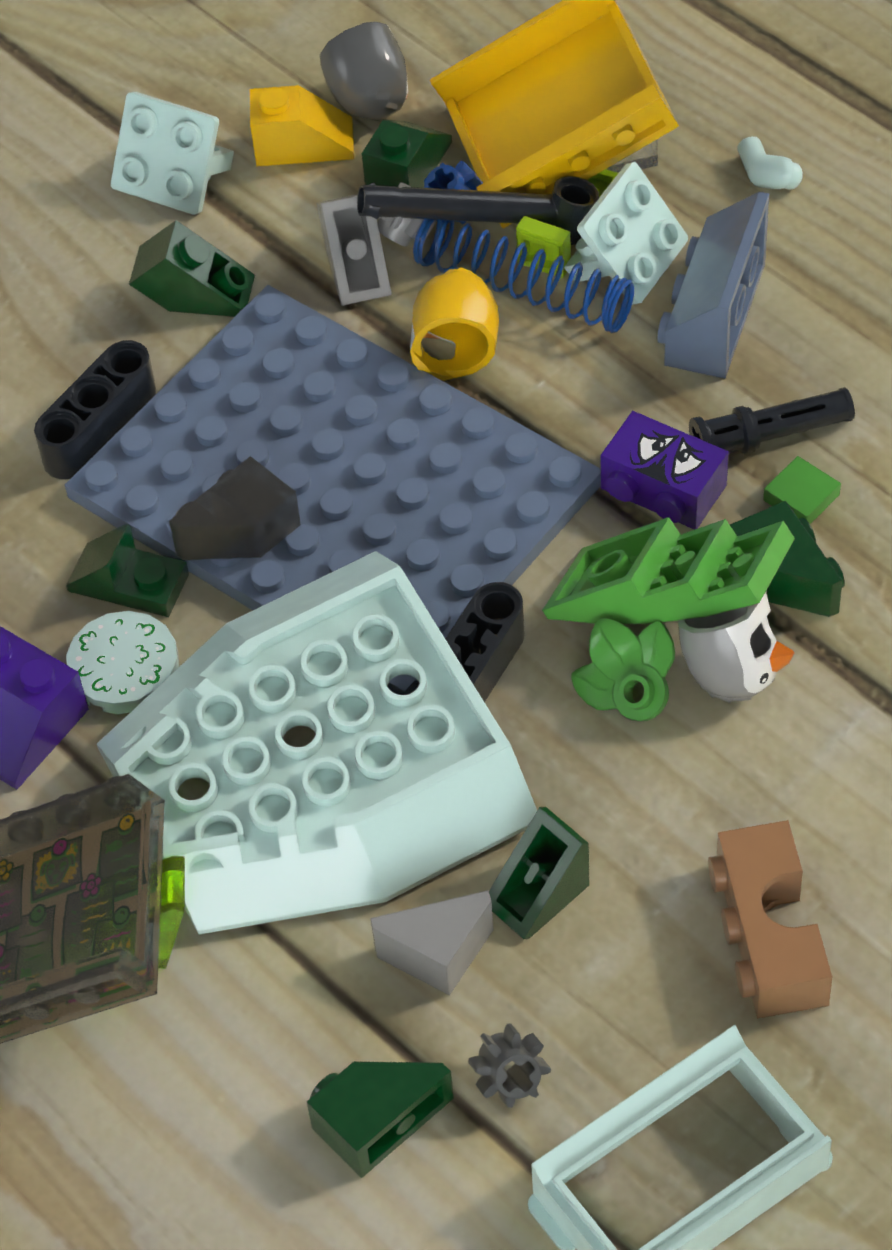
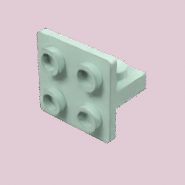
[111,92,234,215]
[564,162,688,305]

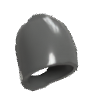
[320,22,408,121]

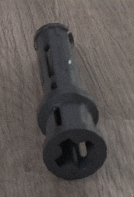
[689,387,855,454]

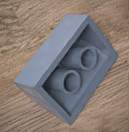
[657,192,769,379]

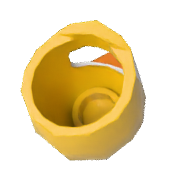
[410,267,499,381]

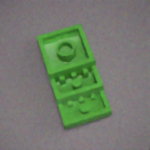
[542,517,795,624]

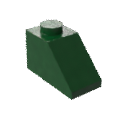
[361,119,452,188]
[306,1061,454,1178]

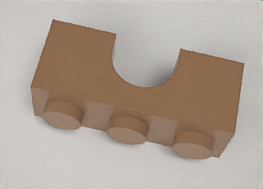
[708,820,833,1019]

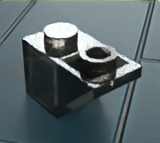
[169,456,301,560]

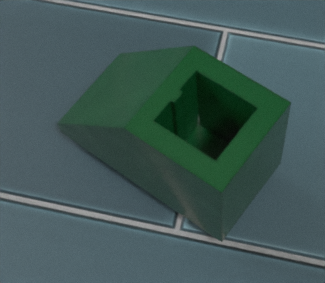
[129,220,255,317]
[730,501,845,617]

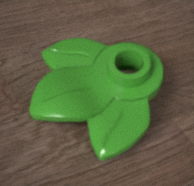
[571,618,675,721]

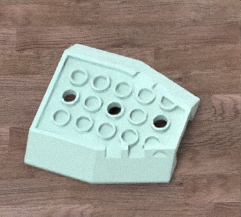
[97,551,537,935]

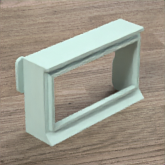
[528,1025,833,1250]

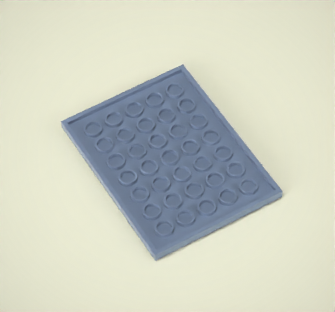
[65,285,601,695]

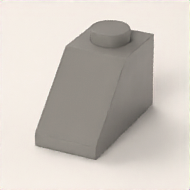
[316,194,392,305]

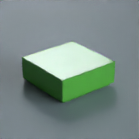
[763,456,841,524]

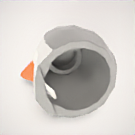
[678,592,795,703]

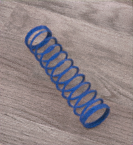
[413,219,634,333]

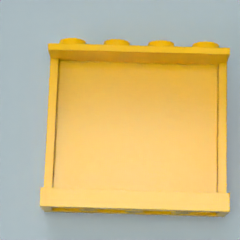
[430,0,679,229]

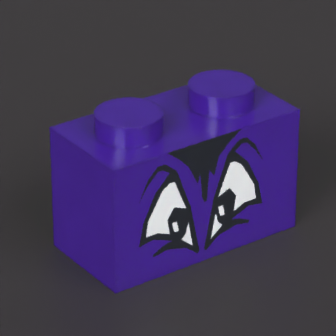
[600,410,729,530]

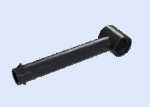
[357,176,599,245]

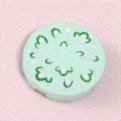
[66,611,179,714]

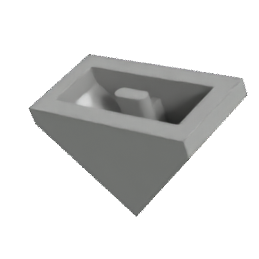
[370,890,494,995]

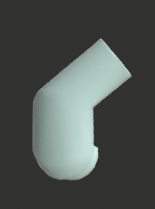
[737,136,803,190]

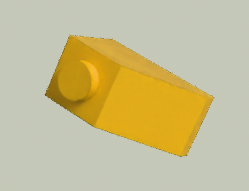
[249,85,355,167]

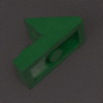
[66,524,189,617]

